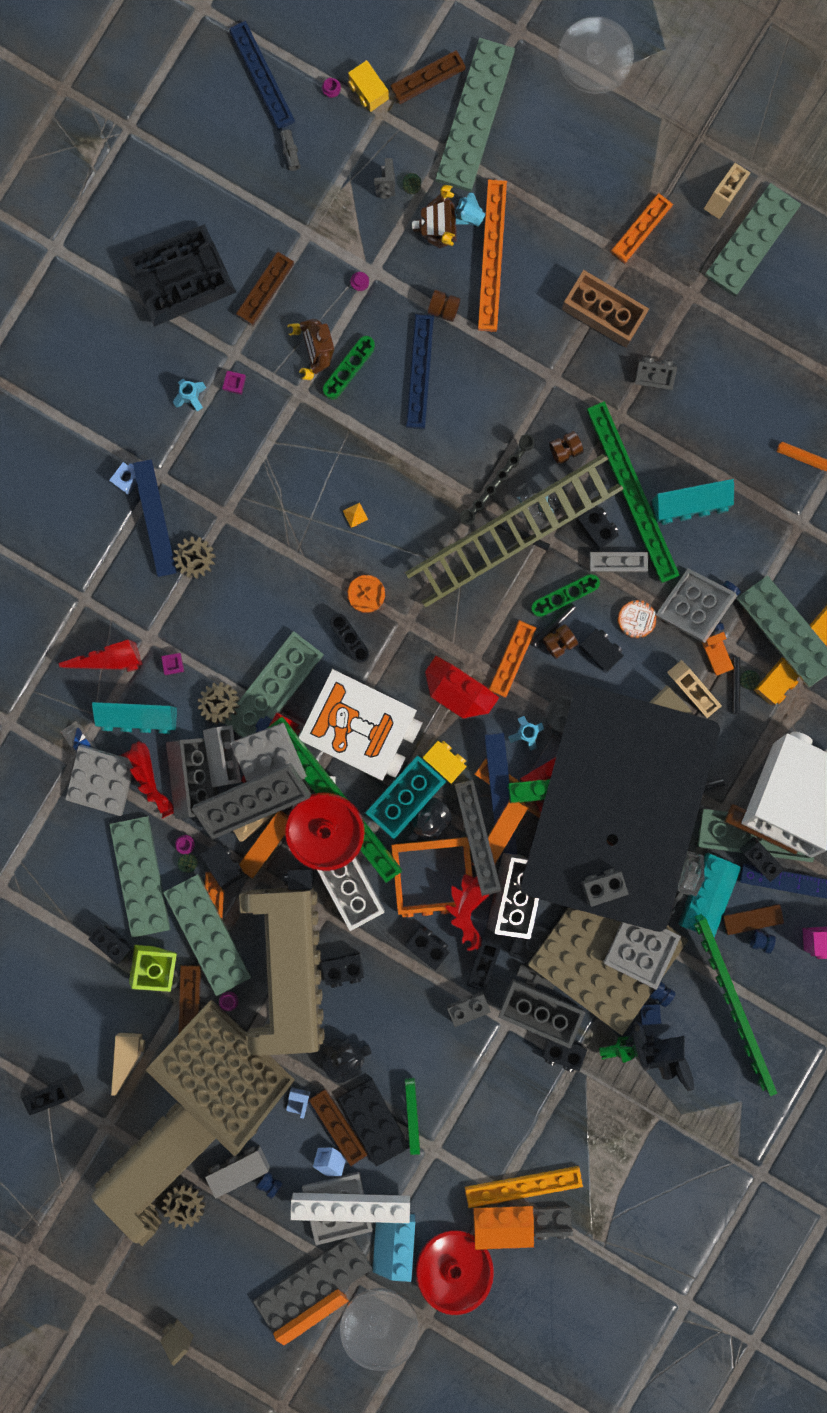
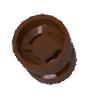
[428,290,461,322]
[549,431,584,465]
[542,624,578,659]

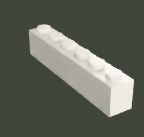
[291,1193,410,1223]

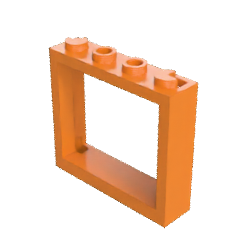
[392,837,472,917]

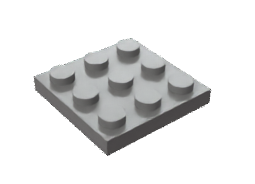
[656,568,737,643]
[230,723,307,782]
[66,745,133,816]
[603,922,681,990]
[302,1172,373,1245]

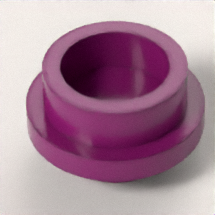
[322,78,341,98]
[351,272,369,291]
[175,835,195,854]
[219,991,239,1011]

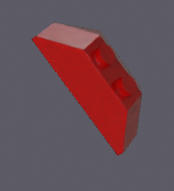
[425,656,499,719]

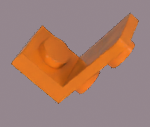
[702,632,734,676]

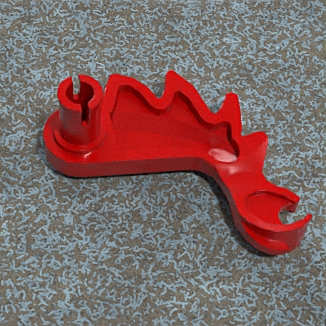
[118,741,174,818]
[445,874,490,951]

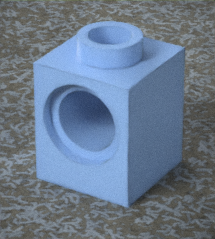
[109,462,137,495]

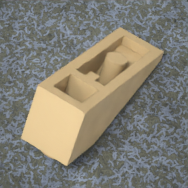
[704,163,750,219]
[667,660,722,718]
[111,1033,145,1095]

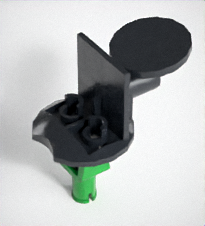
[599,1022,694,1091]

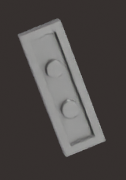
[589,552,648,572]

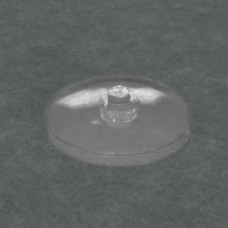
[558,17,634,94]
[340,1288,419,1371]

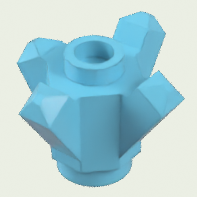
[456,193,485,227]
[173,379,206,411]
[508,716,544,751]

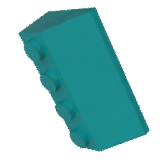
[651,479,734,525]
[92,702,177,734]
[366,755,446,839]
[678,853,742,937]

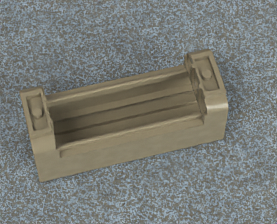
[239,888,325,1056]
[91,1102,259,1246]

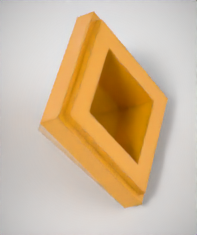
[343,502,368,528]

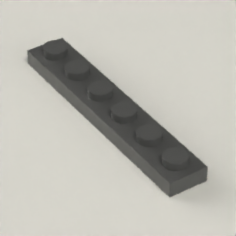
[455,780,501,896]

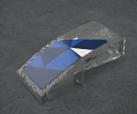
[61,721,97,754]

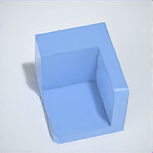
[286,1087,310,1119]
[313,1148,346,1176]

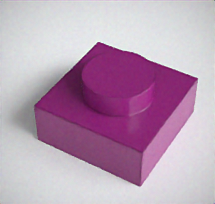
[222,371,246,395]
[161,653,185,675]

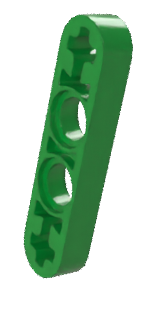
[323,336,375,400]
[531,574,600,617]
[405,1078,420,1155]

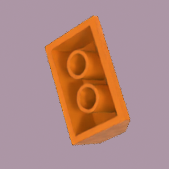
[473,1206,534,1250]

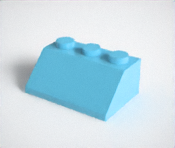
[372,1214,415,1282]

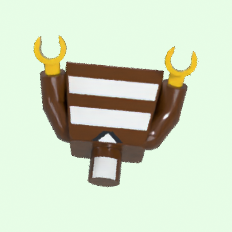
[412,185,457,249]
[287,319,334,380]

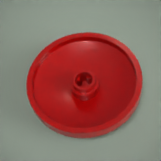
[285,793,365,871]
[416,1230,494,1315]

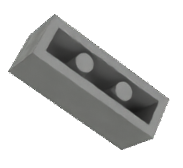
[203,725,241,787]
[205,1146,270,1199]

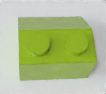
[129,945,177,992]

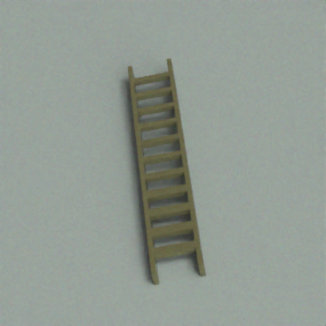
[405,454,623,608]

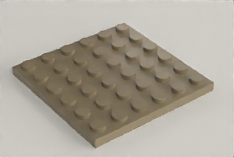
[527,907,688,1035]
[146,999,295,1156]

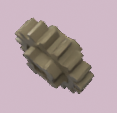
[173,537,216,579]
[198,682,240,724]
[162,1183,206,1229]

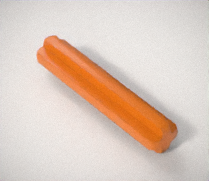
[777,442,827,471]

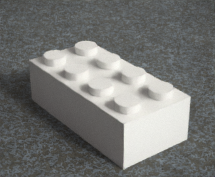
[317,857,385,931]

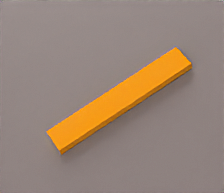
[465,1166,583,1208]

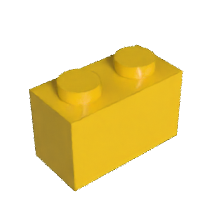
[348,60,389,112]
[423,741,467,783]

